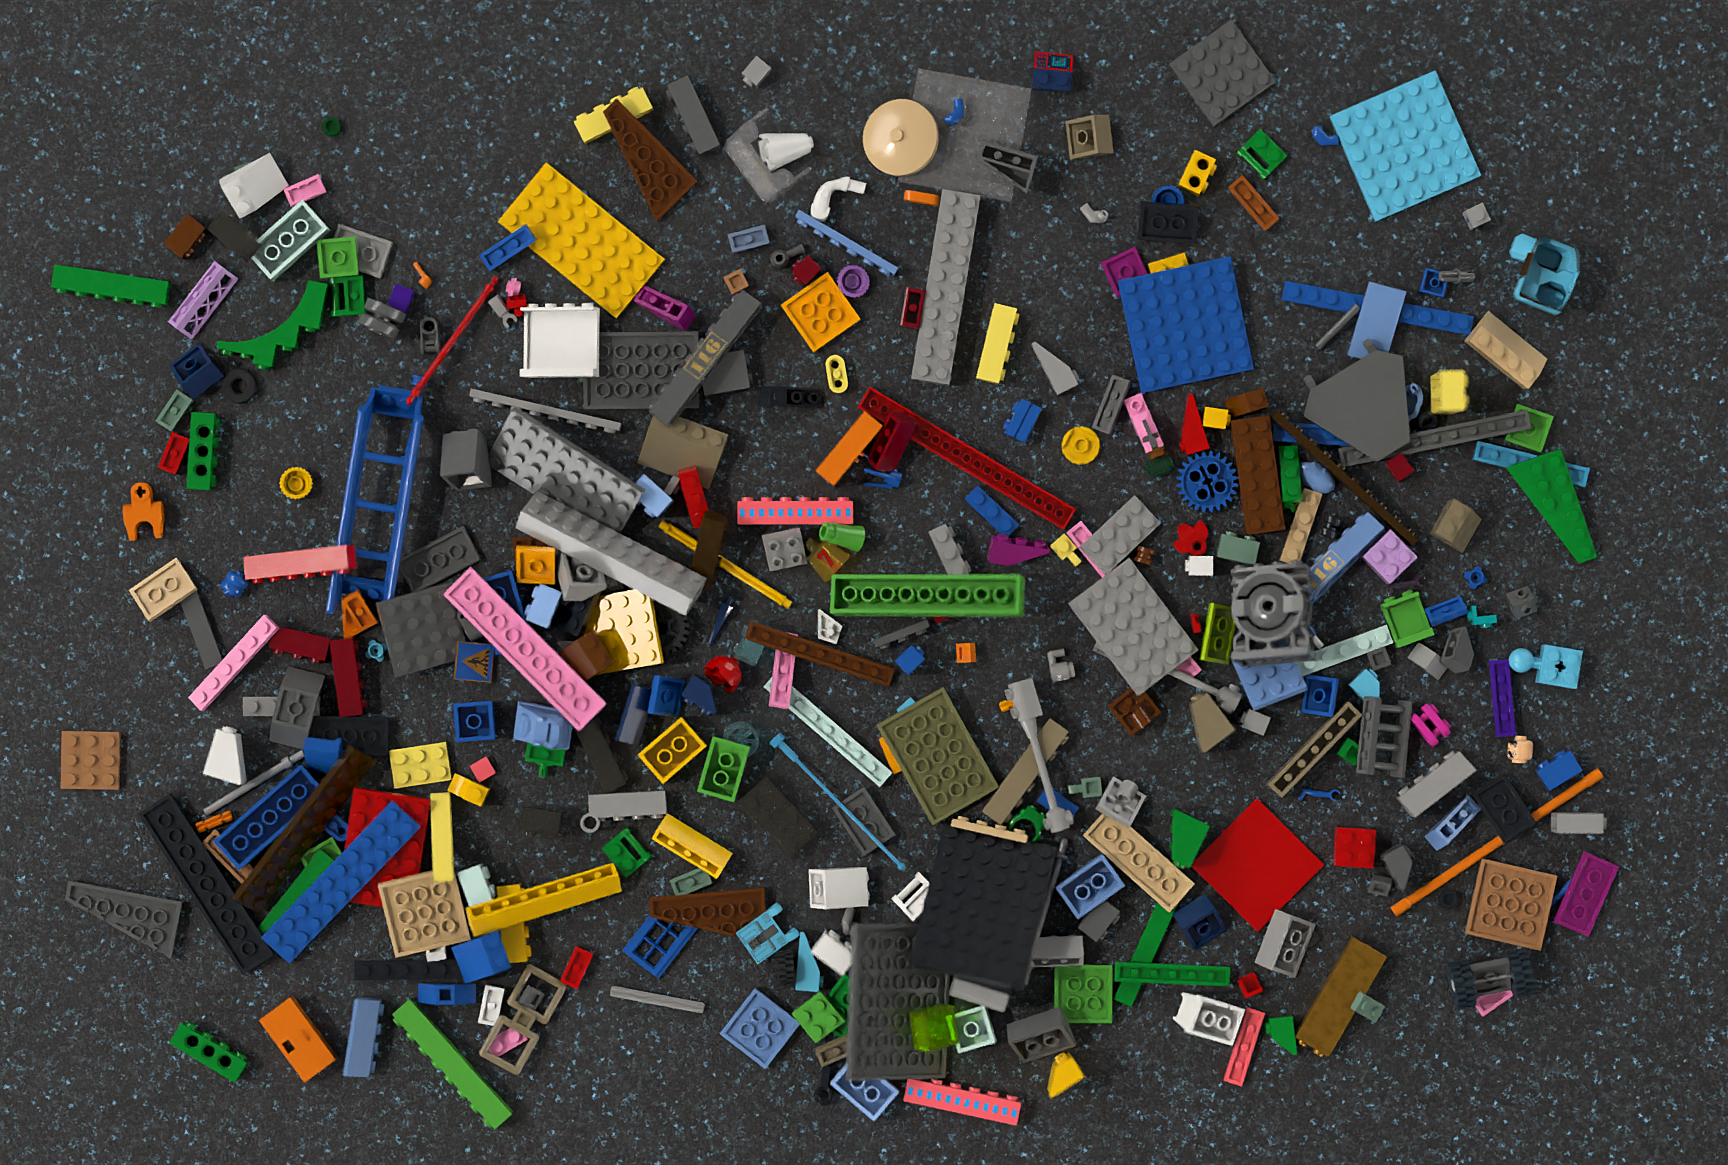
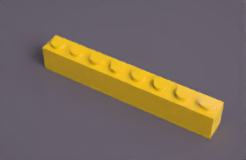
[466,863,621,937]

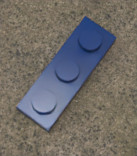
[479,224,537,271]
[964,485,1019,536]

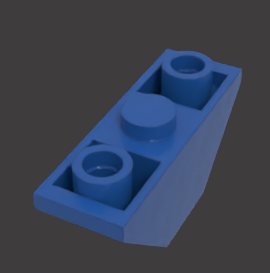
[418,983,476,1005]

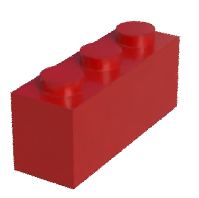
[678,465,709,529]

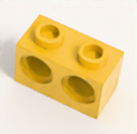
[1178,150,1217,196]

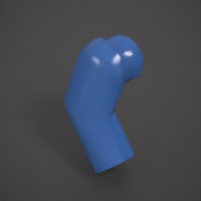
[945,99,964,125]
[1312,126,1338,145]

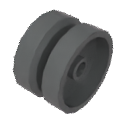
[357,298,407,339]

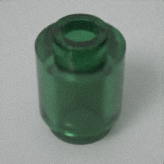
[1144,454,1174,479]

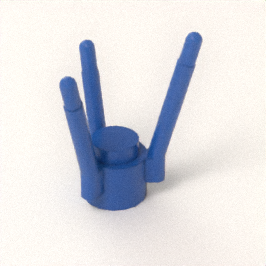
[863,452,902,489]

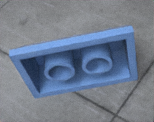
[1055,853,1125,919]

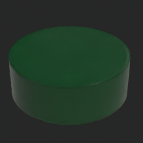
[322,117,342,137]

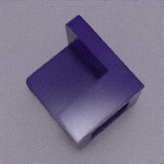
[387,284,415,313]

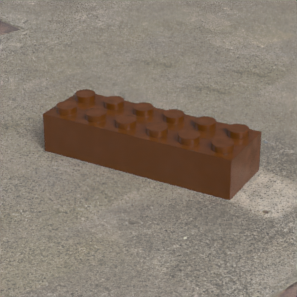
[1230,415,1285,535]

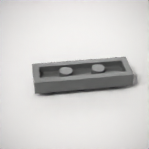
[1092,374,1131,435]
[873,620,930,649]

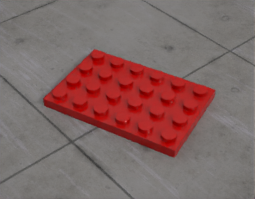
[345,787,431,907]

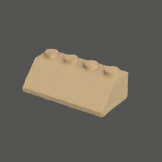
[1465,311,1547,389]

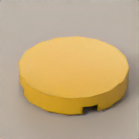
[1062,426,1100,465]

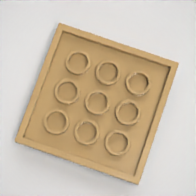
[378,870,471,958]

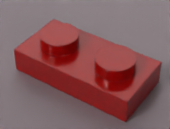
[158,432,190,475]
[560,946,593,989]

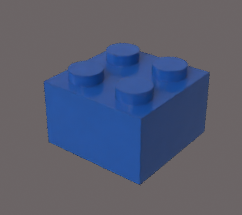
[453,701,496,742]

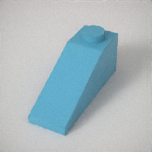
[795,931,824,992]

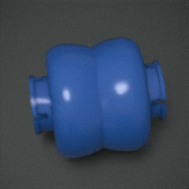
[221,569,249,599]

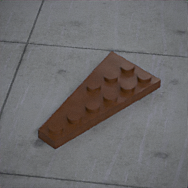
[603,98,697,221]
[649,887,766,938]

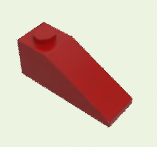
[1179,393,1209,456]

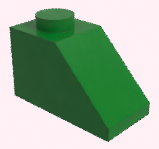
[1265,1015,1297,1055]

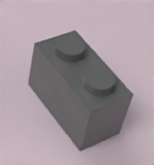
[1077,900,1120,942]

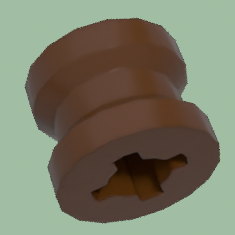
[1133,546,1156,566]

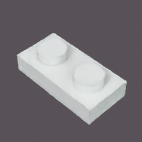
[478,985,505,1026]

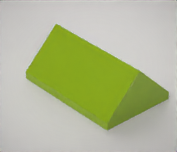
[1199,603,1236,665]

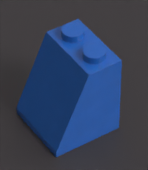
[452,931,511,984]

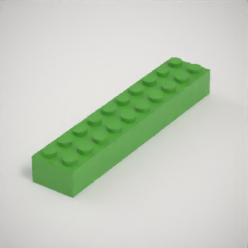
[830,575,1025,617]

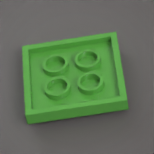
[1054,965,1112,1023]

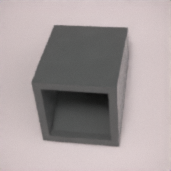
[440,428,492,492]

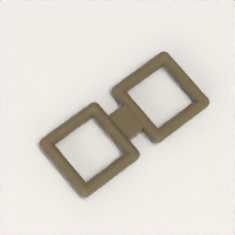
[479,964,567,1075]

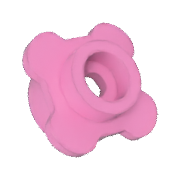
[506,278,521,297]

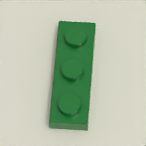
[1277,446,1302,503]

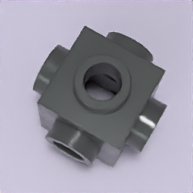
[1506,586,1538,619]

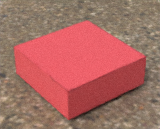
[470,756,496,782]

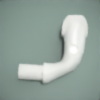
[810,177,866,222]

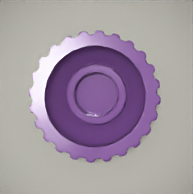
[837,265,870,298]

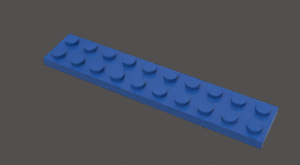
[261,800,421,963]

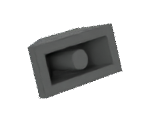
[1440,626,1474,674]

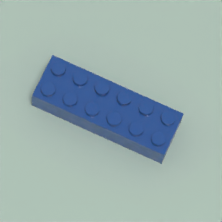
[213,765,319,871]

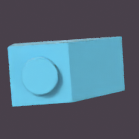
[1348,669,1379,701]

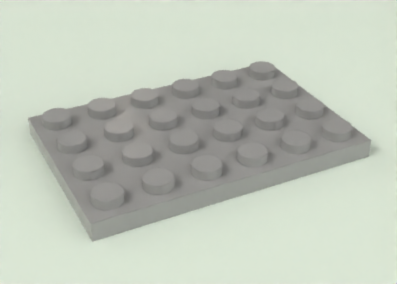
[1068,558,1198,696]

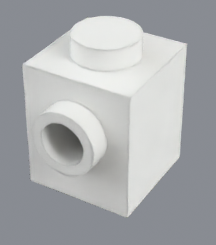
[1185,556,1213,576]

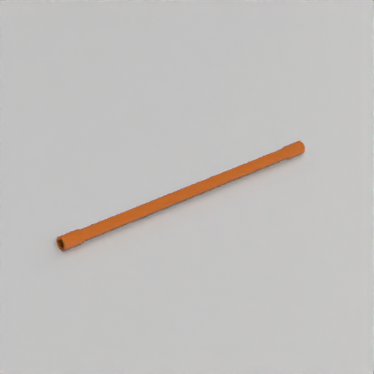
[1390,768,1604,917]

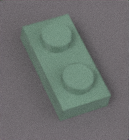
[155,389,194,432]
[669,868,712,895]
[1350,991,1385,1023]

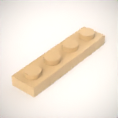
[1279,488,1322,564]
[951,816,1029,843]

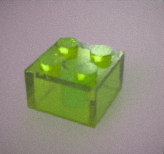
[909,1003,959,1052]

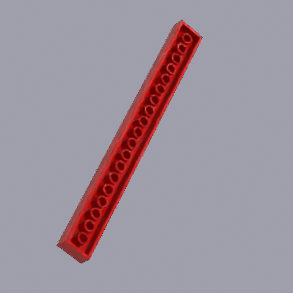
[857,387,1076,530]

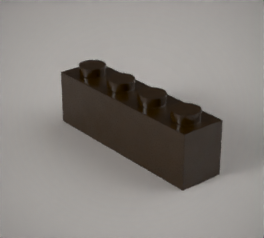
[691,510,730,591]

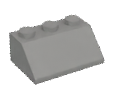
[555,549,607,601]
[1254,909,1316,978]

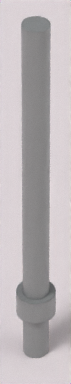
[203,750,305,816]

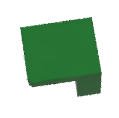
[1335,737,1359,765]

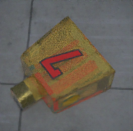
[804,537,851,583]

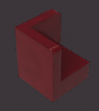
[1384,453,1414,482]

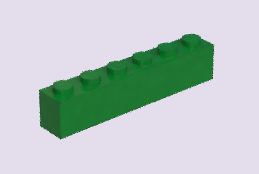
[51,265,171,308]

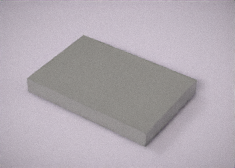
[334,224,393,279]

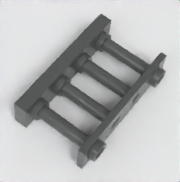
[1356,696,1413,778]

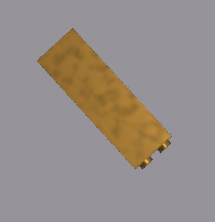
[1295,936,1387,1057]

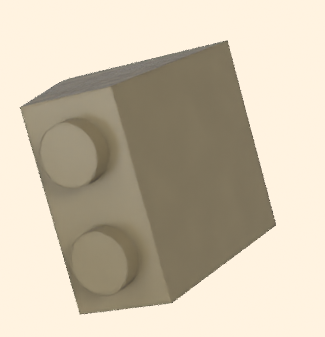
[1429,499,1482,553]
[1189,692,1235,753]

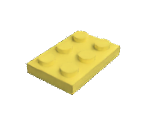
[389,742,452,788]

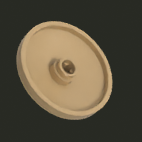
[863,99,939,176]

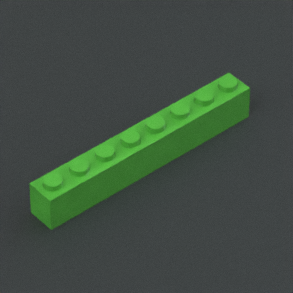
[392,998,513,1129]

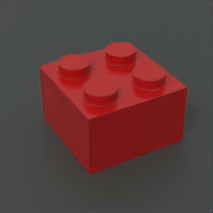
[1333,826,1376,869]

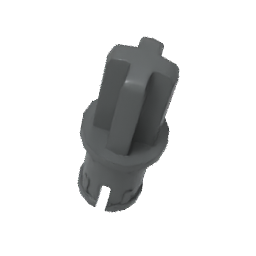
[1438,268,1475,284]

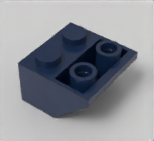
[681,675,717,716]

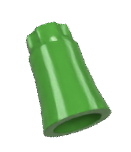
[819,522,865,552]

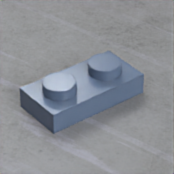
[728,225,770,253]

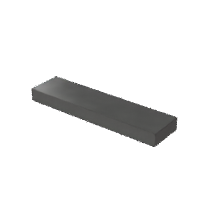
[180,591,223,669]

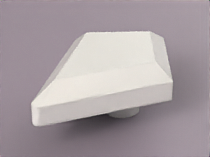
[818,609,842,644]

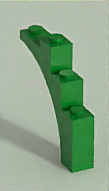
[217,280,330,370]

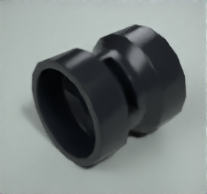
[1318,515,1343,540]

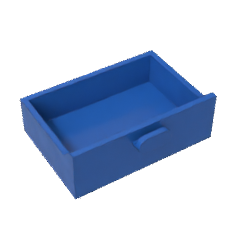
[303,737,346,775]

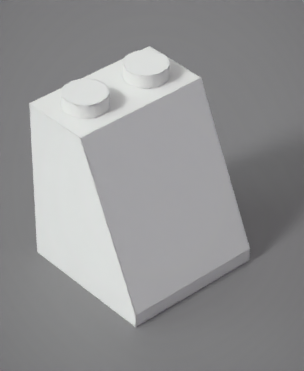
[203,726,247,785]
[809,867,870,909]

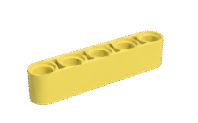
[430,792,454,883]

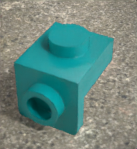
[1467,606,1497,628]

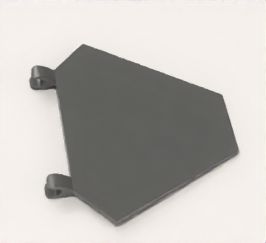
[1304,339,1410,462]

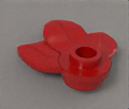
[1173,520,1208,556]

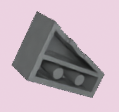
[977,140,1038,194]

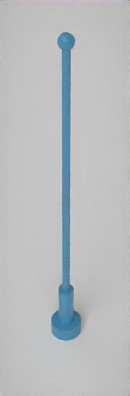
[770,733,905,870]

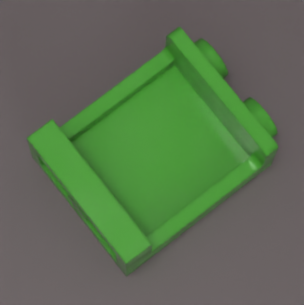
[1380,589,1435,648]

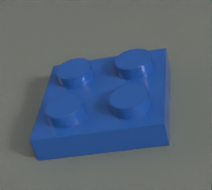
[648,675,685,718]

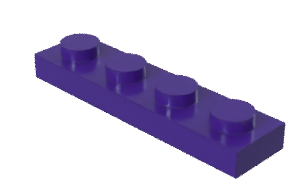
[1489,659,1516,737]

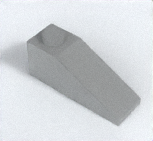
[1031,342,1080,395]

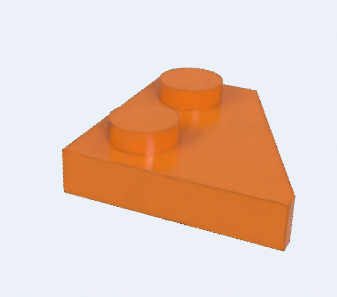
[341,590,377,638]

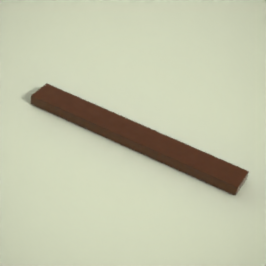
[744,621,895,687]

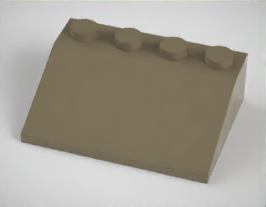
[637,416,729,489]

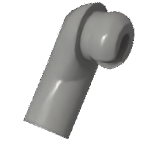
[1080,203,1108,223]
[842,907,856,936]

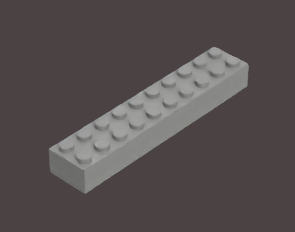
[911,189,980,386]
[516,491,707,615]

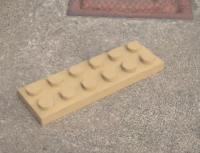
[1083,813,1195,912]

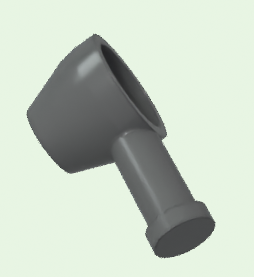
[770,243,805,269]

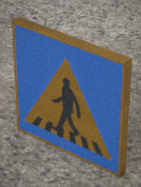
[454,641,494,683]

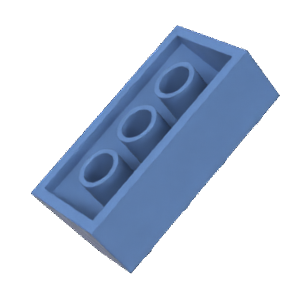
[343,996,384,1077]

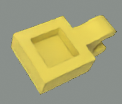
[1050,533,1081,567]

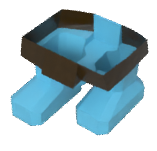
[1509,234,1579,315]

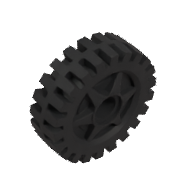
[653,600,690,656]

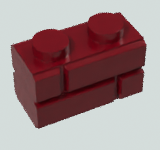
[900,287,926,330]

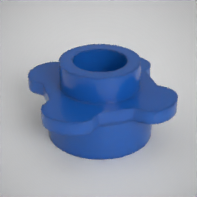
[1464,566,1487,589]

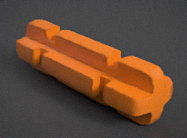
[196,811,233,833]

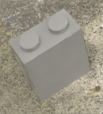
[1551,812,1607,833]

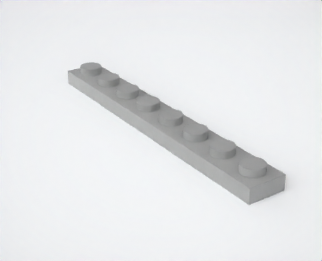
[469,389,622,434]

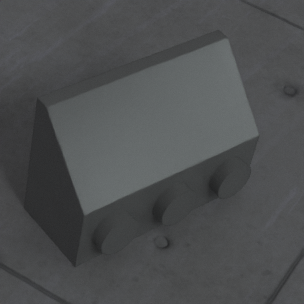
[1006,1007,1076,1063]

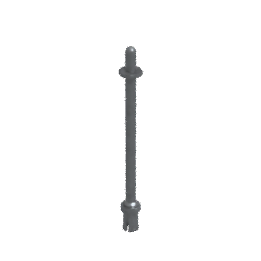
[1025,838,1068,985]

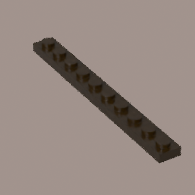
[1270,411,1418,546]

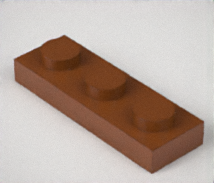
[1228,175,1280,232]

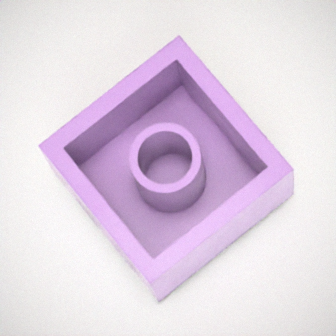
[1361,530,1417,584]

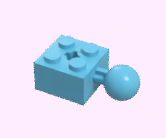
[1509,645,1583,689]

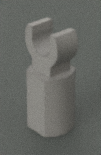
[488,295,518,328]

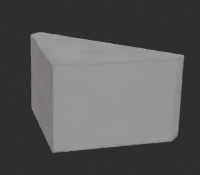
[1407,642,1448,680]

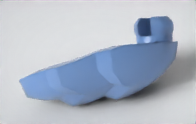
[1405,383,1423,422]
[1299,461,1335,493]

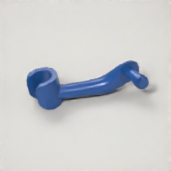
[1298,788,1340,801]

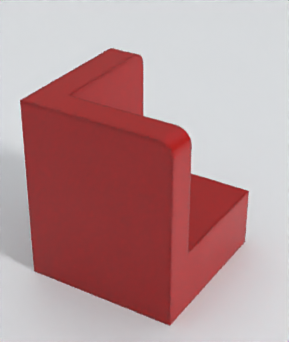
[1236,971,1263,998]

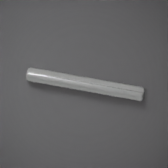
[610,986,705,1013]

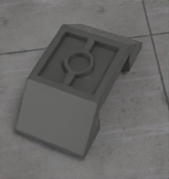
[269,666,326,749]

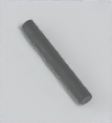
[1315,303,1361,350]

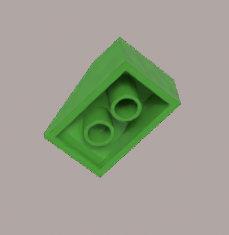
[697,736,750,802]

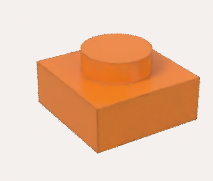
[956,643,976,663]

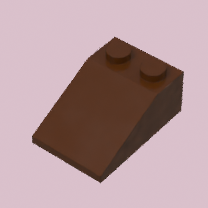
[557,630,616,682]

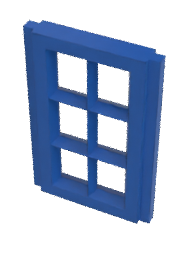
[622,915,697,979]

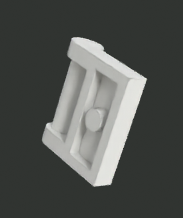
[891,871,929,922]

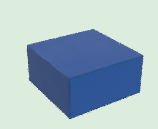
[1419,268,1447,298]

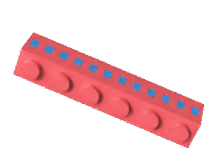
[738,497,853,525]
[903,1078,1021,1125]

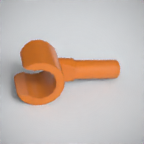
[413,262,432,288]

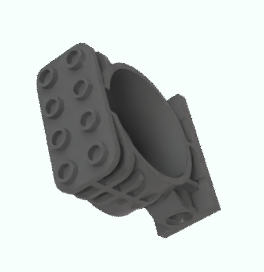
[1230,560,1316,667]

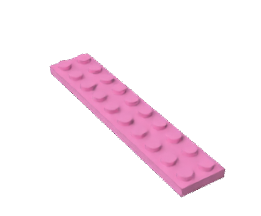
[443,567,607,731]

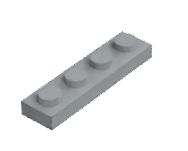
[243,697,321,716]

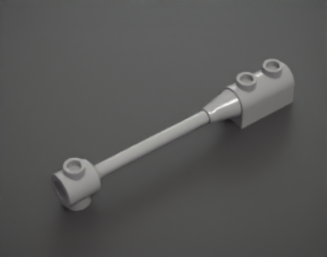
[1093,642,1242,714]
[1005,678,1073,833]

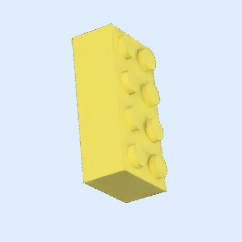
[1430,371,1468,414]

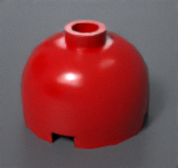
[703,655,742,693]

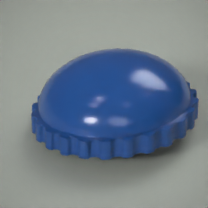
[1152,185,1184,204]

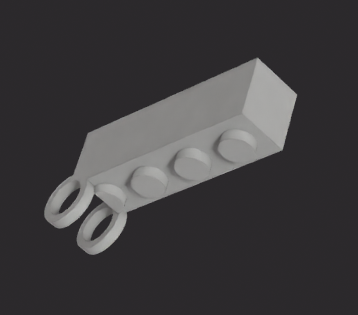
[580,790,667,833]

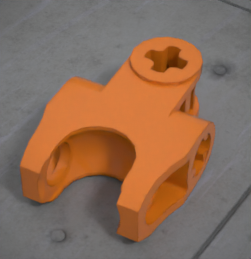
[123,483,165,541]

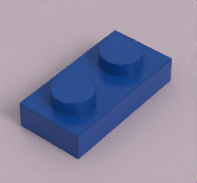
[1425,596,1468,627]
[1037,790,1079,817]

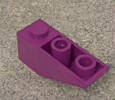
[987,534,1050,566]

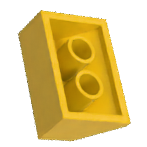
[1047,1052,1084,1098]

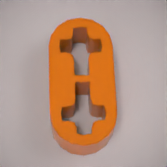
[903,190,941,206]

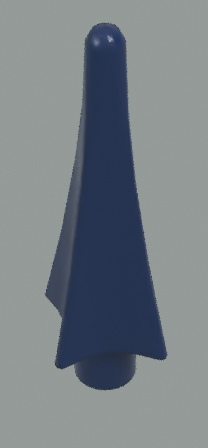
[708,596,734,646]

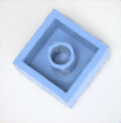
[636,474,674,518]
[524,584,563,628]

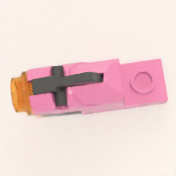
[1124,393,1165,459]

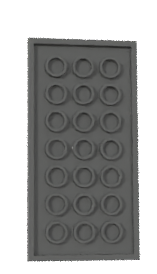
[489,407,645,534]

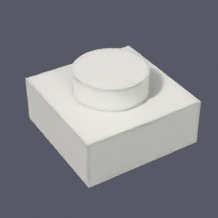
[426,946,447,962]

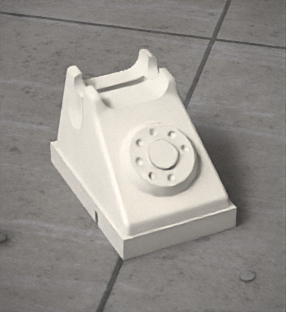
[1173,992,1245,1046]

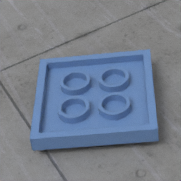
[1232,646,1307,711]
[720,988,800,1069]

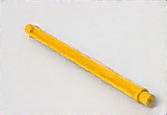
[659,520,792,609]

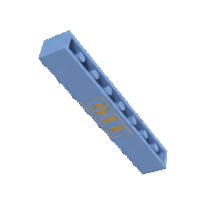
[1266,512,1386,631]

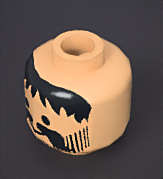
[1507,736,1533,763]

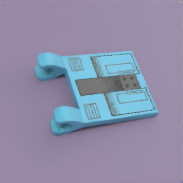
[736,903,800,964]

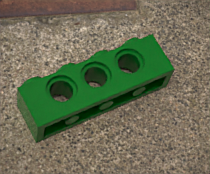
[186,412,220,491]
[169,1021,249,1083]

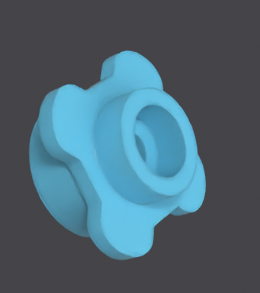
[366,640,387,662]

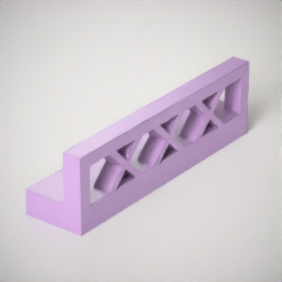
[168,261,238,339]

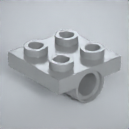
[762,527,807,571]
[1095,776,1146,828]

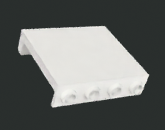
[520,303,600,378]

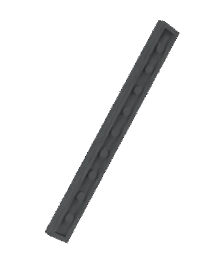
[1338,410,1532,467]

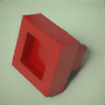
[506,294,527,316]

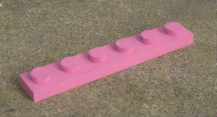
[188,615,279,711]

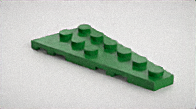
[1505,449,1597,563]

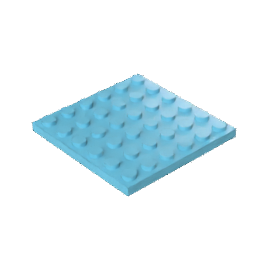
[1329,71,1481,222]

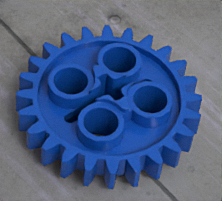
[1176,451,1238,513]

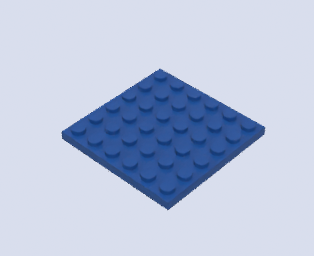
[1117,256,1254,393]

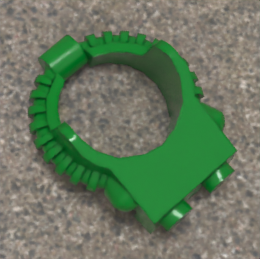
[1006,804,1046,843]

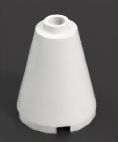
[759,133,814,172]

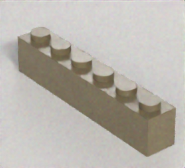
[1266,701,1362,798]
[982,718,1069,825]

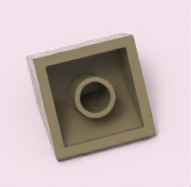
[1065,115,1113,159]

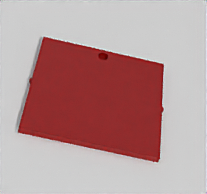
[1191,798,1324,932]

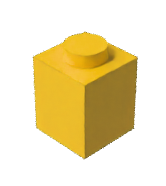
[1202,407,1231,430]

